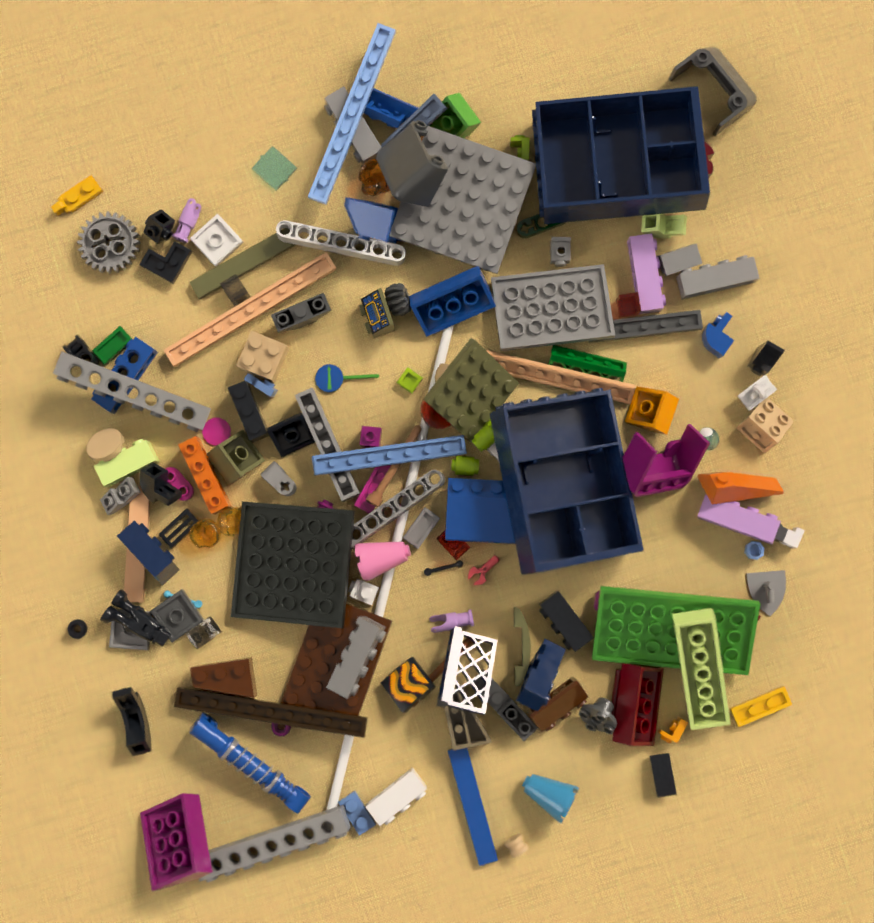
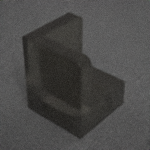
[220,274,251,306]

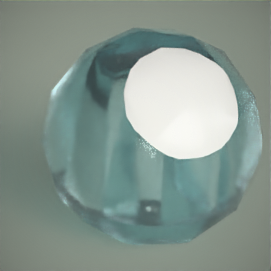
[698,427,719,450]

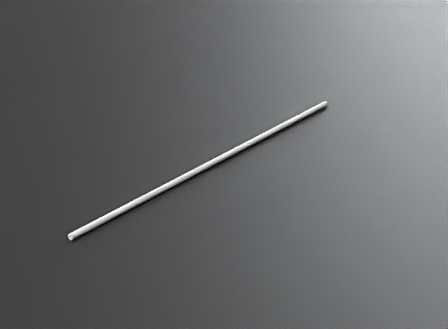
[323,325,454,842]

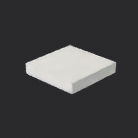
[190,214,244,267]

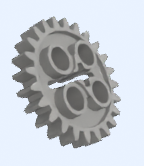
[77,211,141,274]

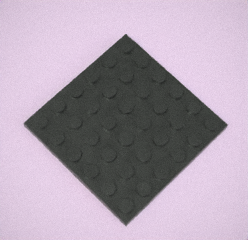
[231,501,355,628]

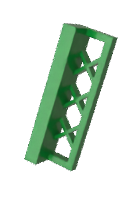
[548,345,627,382]

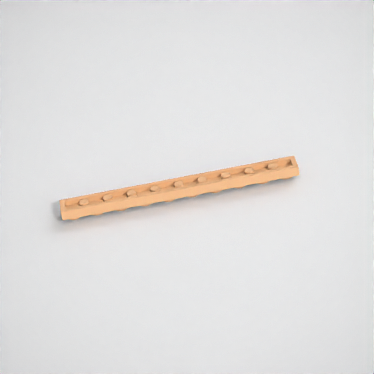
[164,252,337,367]

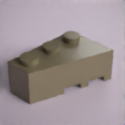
[444,687,492,751]

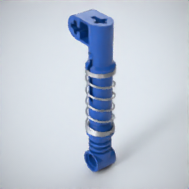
[189,712,311,814]

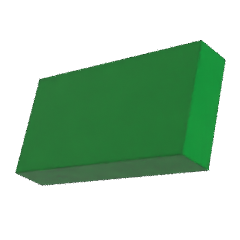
[92,326,132,366]

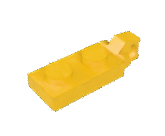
[51,175,103,216]

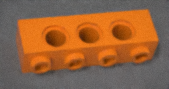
[178,436,232,515]

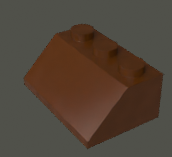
[526,676,588,732]

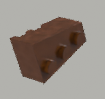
[190,657,257,698]

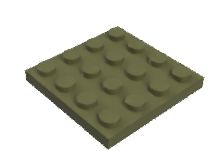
[423,338,519,442]

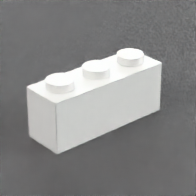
[366,767,427,826]

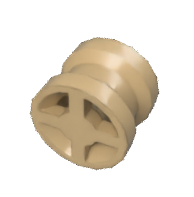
[504,834,529,858]

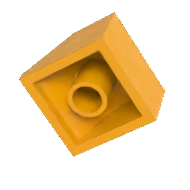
[625,386,679,435]

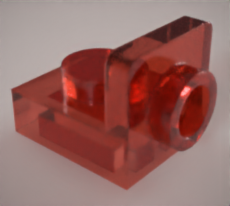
[437,530,470,561]

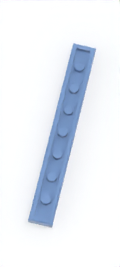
[311,435,467,476]

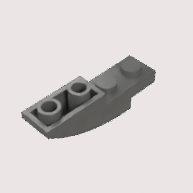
[473,669,538,741]

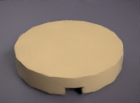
[86,428,124,462]

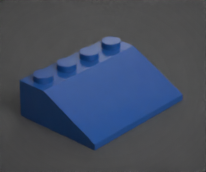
[445,478,515,544]

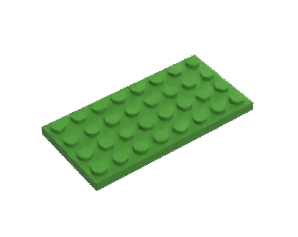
[592,586,760,675]

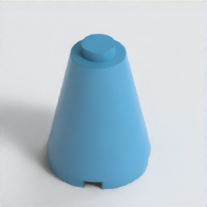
[522,774,579,824]

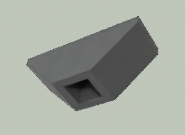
[271,292,331,333]

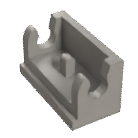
[656,243,702,276]

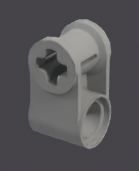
[260,461,297,496]

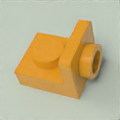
[657,717,688,744]

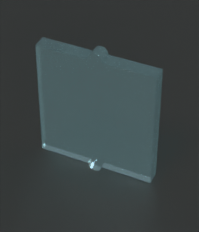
[252,146,297,191]

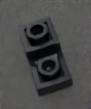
[650,753,677,798]

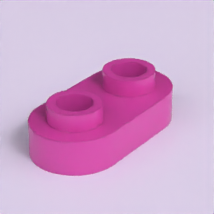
[166,467,194,501]

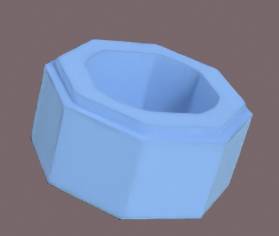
[744,541,765,560]

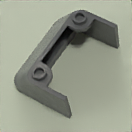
[669,46,757,136]

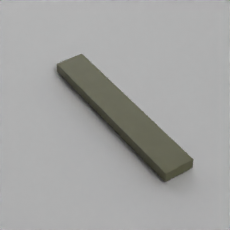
[189,228,295,299]

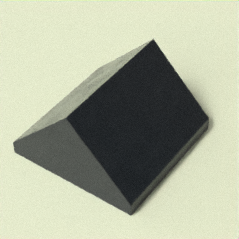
[266,412,315,457]

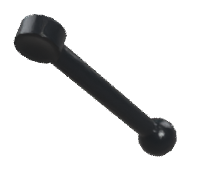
[424,560,463,576]

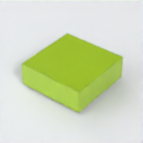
[397,367,423,394]

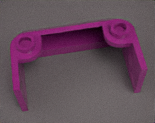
[623,424,710,497]

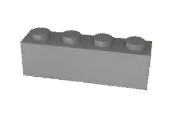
[324,86,382,167]
[676,255,760,299]

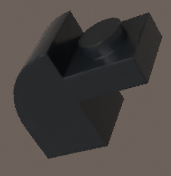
[140,462,182,506]

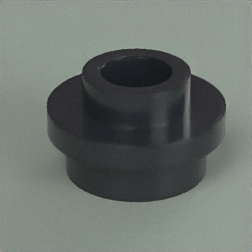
[68,619,88,639]

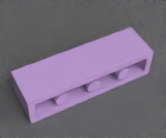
[627,233,666,315]
[697,494,781,545]

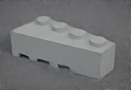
[326,616,386,699]

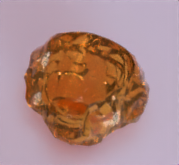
[358,159,390,196]

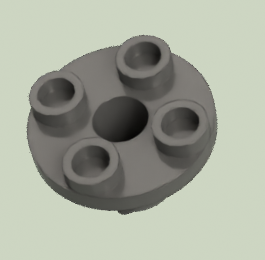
[578,698,617,734]

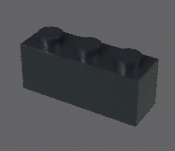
[228,380,270,443]
[539,591,594,652]

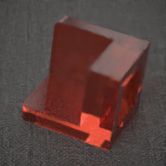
[616,292,641,318]

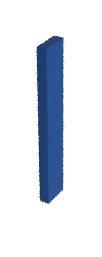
[448,748,498,866]

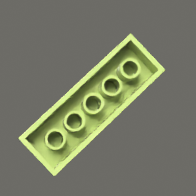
[672,608,731,730]

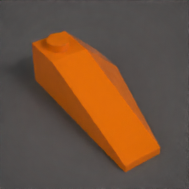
[697,472,784,504]

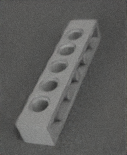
[295,388,360,502]

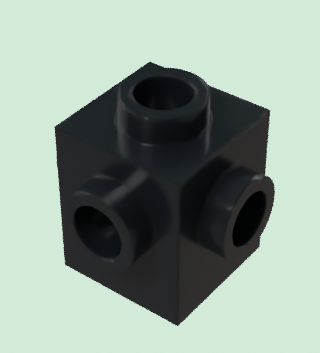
[143,209,175,244]

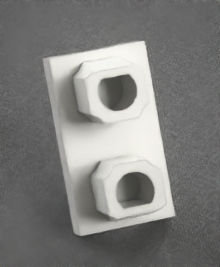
[737,375,777,411]

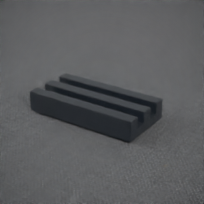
[158,508,201,549]

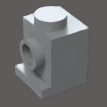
[550,237,571,267]

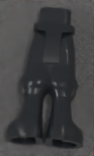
[100,589,171,647]

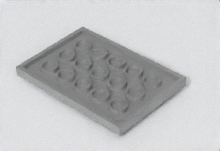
[491,264,615,351]

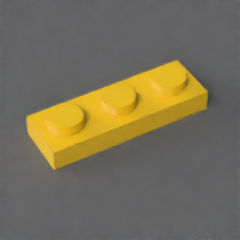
[730,686,792,727]

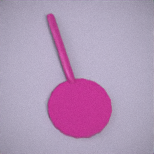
[203,418,231,446]

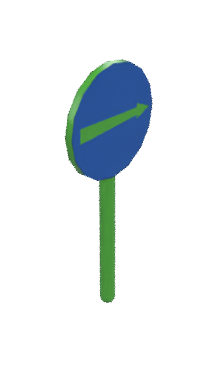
[315,364,379,392]

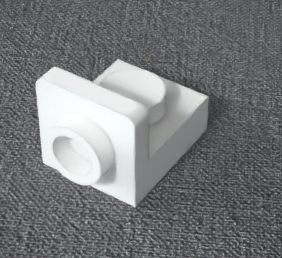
[348,579,379,605]

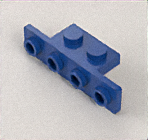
[364,88,418,128]

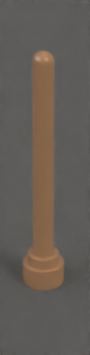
[366,425,422,508]

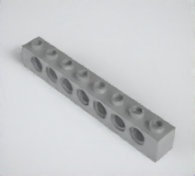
[53,351,211,432]
[199,805,351,882]

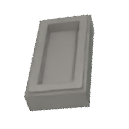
[403,507,440,549]

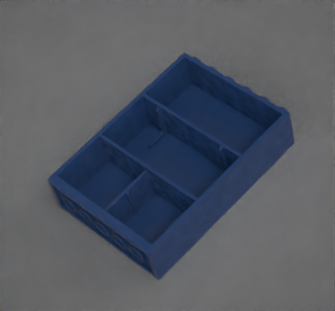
[532,86,710,224]
[489,388,644,575]

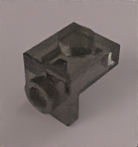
[186,616,222,649]

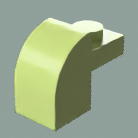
[641,214,687,239]

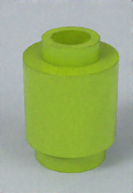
[471,424,495,452]
[451,456,479,476]

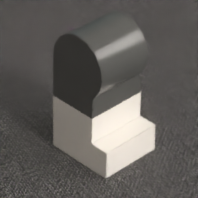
[774,523,805,549]

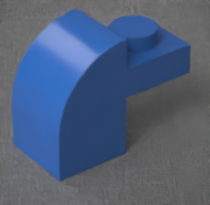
[702,312,734,359]

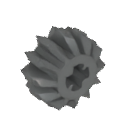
[384,283,411,316]

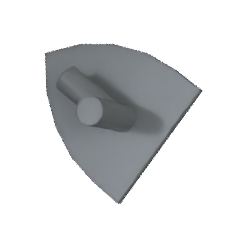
[746,570,786,616]

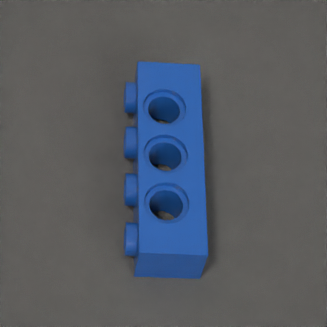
[91,336,158,414]

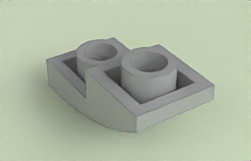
[100,477,140,515]

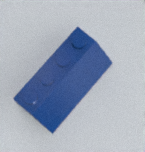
[409,266,496,337]

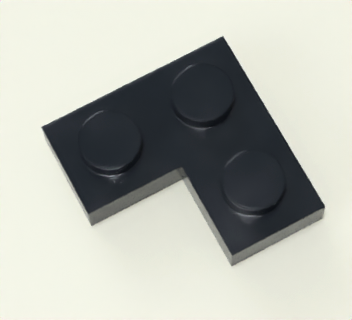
[139,241,192,284]

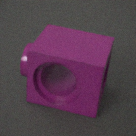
[360,426,382,448]

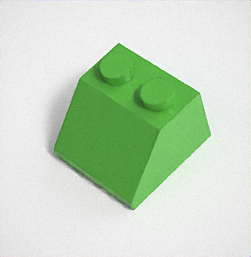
[430,93,481,139]

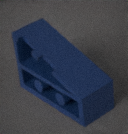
[117,520,180,586]
[516,639,566,712]

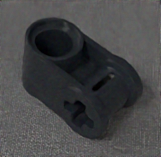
[62,334,99,365]

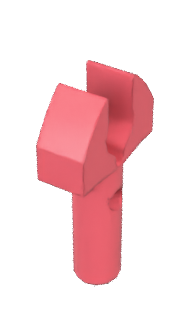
[468,555,500,585]

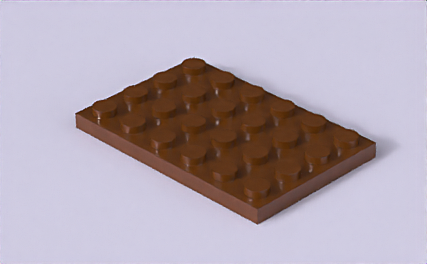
[281,604,393,716]

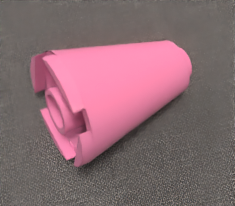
[355,542,411,581]

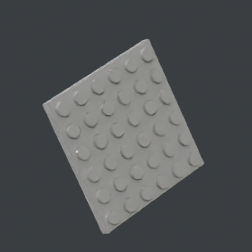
[389,126,536,274]

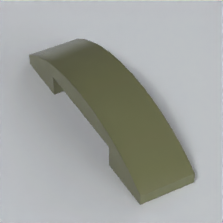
[514,607,531,686]

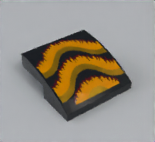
[381,657,436,713]

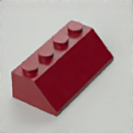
[612,663,664,746]

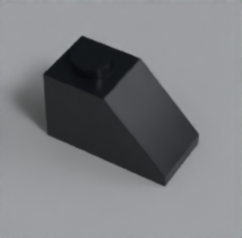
[747,340,785,376]

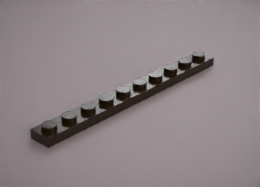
[174,687,368,738]

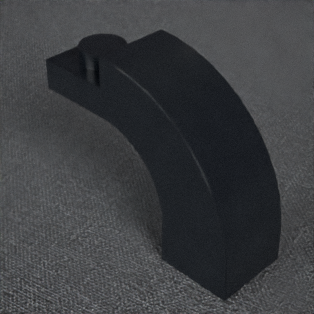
[112,687,152,756]

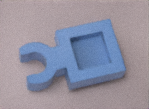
[244,373,278,397]

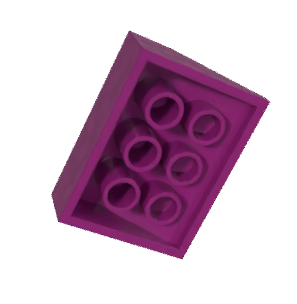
[140,793,213,891]

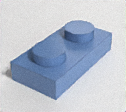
[338,791,376,836]

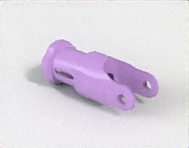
[172,198,201,243]
[429,609,474,633]

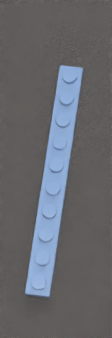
[308,23,396,205]

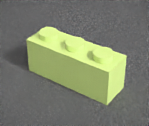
[94,439,160,487]

